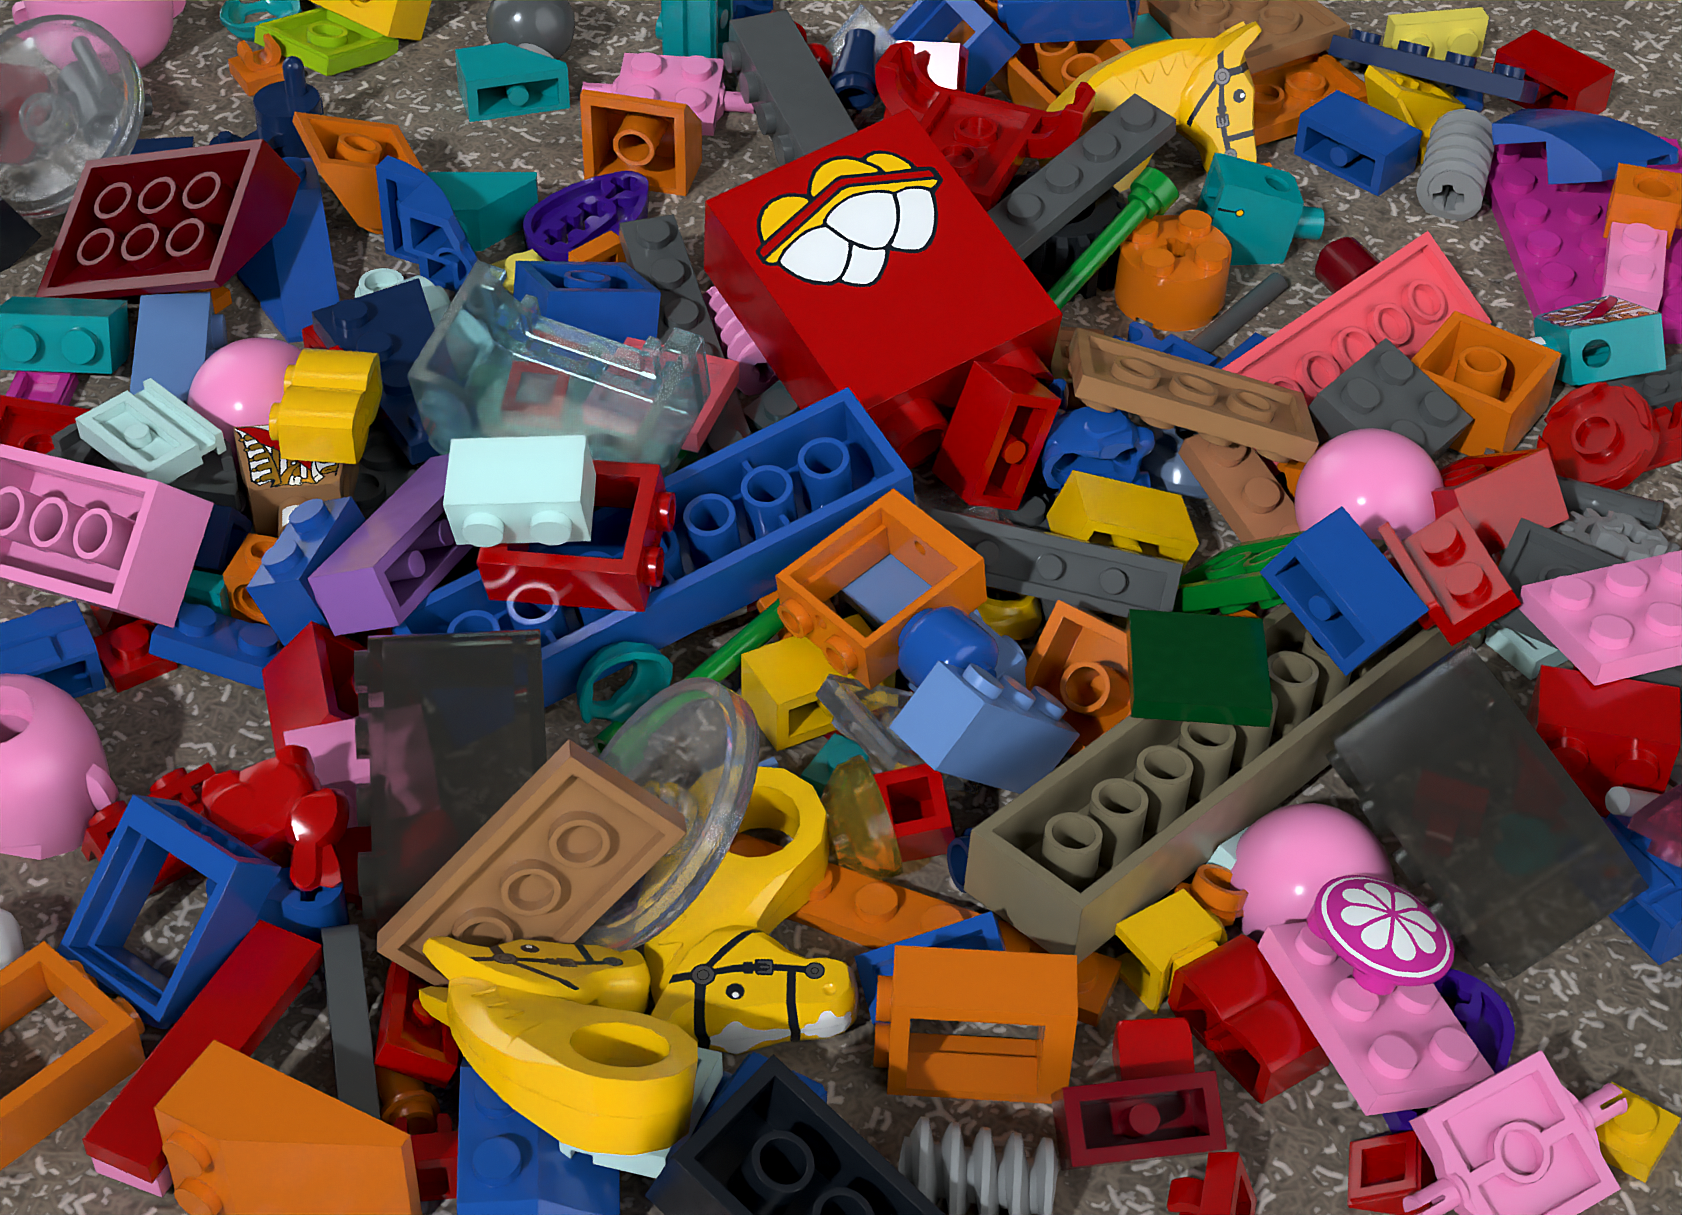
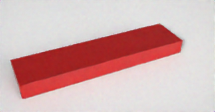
[82,919,324,1184]

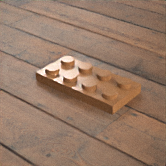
[1068,327,1319,463]
[377,739,687,988]

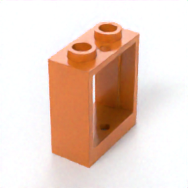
[775,488,987,690]
[0,941,146,1171]
[873,945,1078,1104]

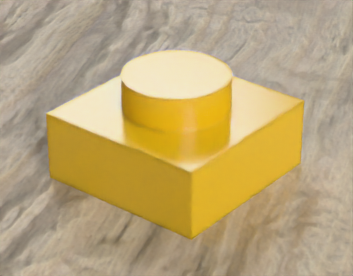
[1595,1081,1681,1183]

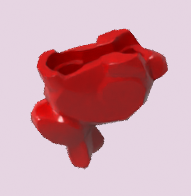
[199,744,349,891]

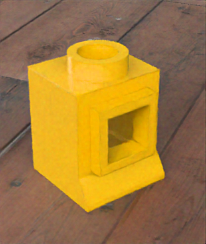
[1115,888,1227,1014]

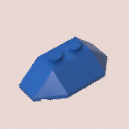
[456,1057,621,1215]

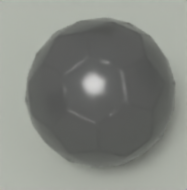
[486,0,575,60]

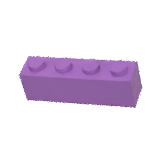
[307,454,474,636]

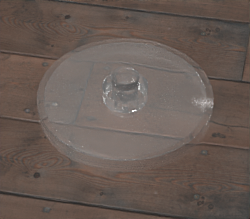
[0,14,145,219]
[578,677,760,952]

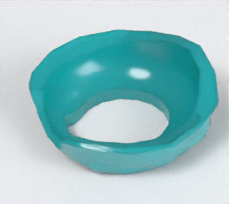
[220,0,302,42]
[576,641,673,724]

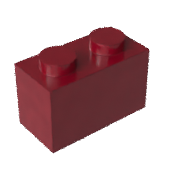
[1051,1070,1227,1171]

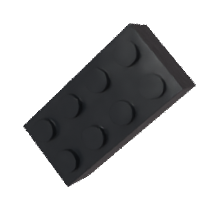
[645,1054,945,1215]

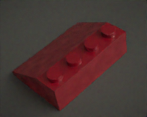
[35,139,301,299]

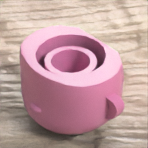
[12,0,186,77]
[0,673,119,860]

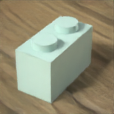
[443,435,596,547]

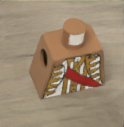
[234,424,359,538]

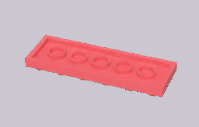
[1222,231,1492,477]

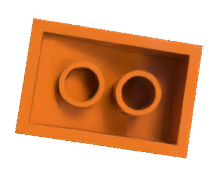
[154,1040,422,1215]

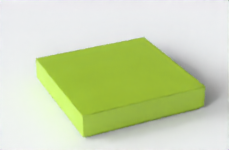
[254,7,399,76]

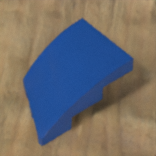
[1492,108,1679,184]
[375,155,486,311]

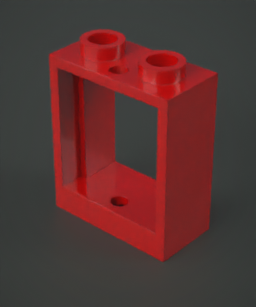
[476,460,676,612]

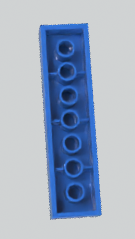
[390,387,915,753]

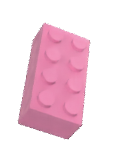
[0,444,214,628]

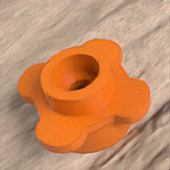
[1174,864,1249,927]

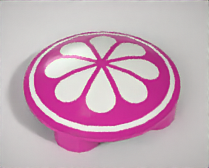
[1306,875,1454,995]

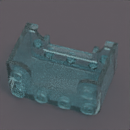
[407,260,711,508]

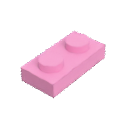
[1601,222,1668,312]

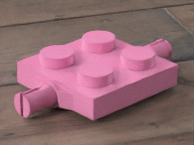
[582,52,755,136]
[1403,1050,1628,1215]

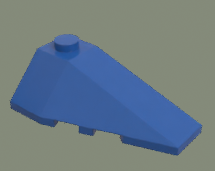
[237,157,340,343]

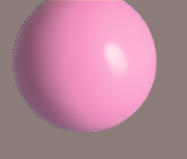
[187,337,302,475]
[1294,428,1444,550]
[1230,803,1394,944]

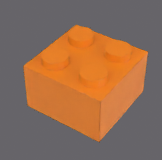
[1411,311,1562,456]

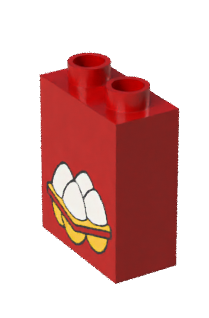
[704,108,1063,470]

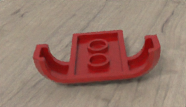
[875,41,1096,212]

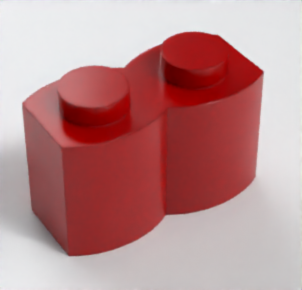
[1167,934,1330,1104]

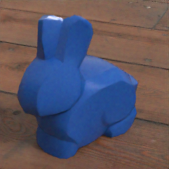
[1039,378,1155,489]

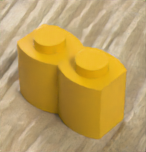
[269,348,383,464]

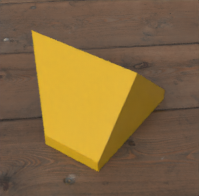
[1364,65,1466,164]

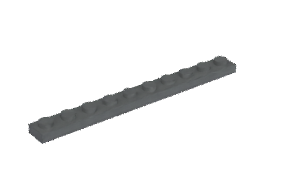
[742,93,1176,433]

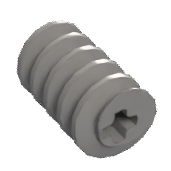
[1416,109,1495,221]
[898,1116,1059,1215]

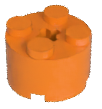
[1114,210,1232,332]

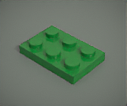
[1172,531,1305,615]

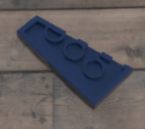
[1328,29,1540,104]
[312,278,468,465]

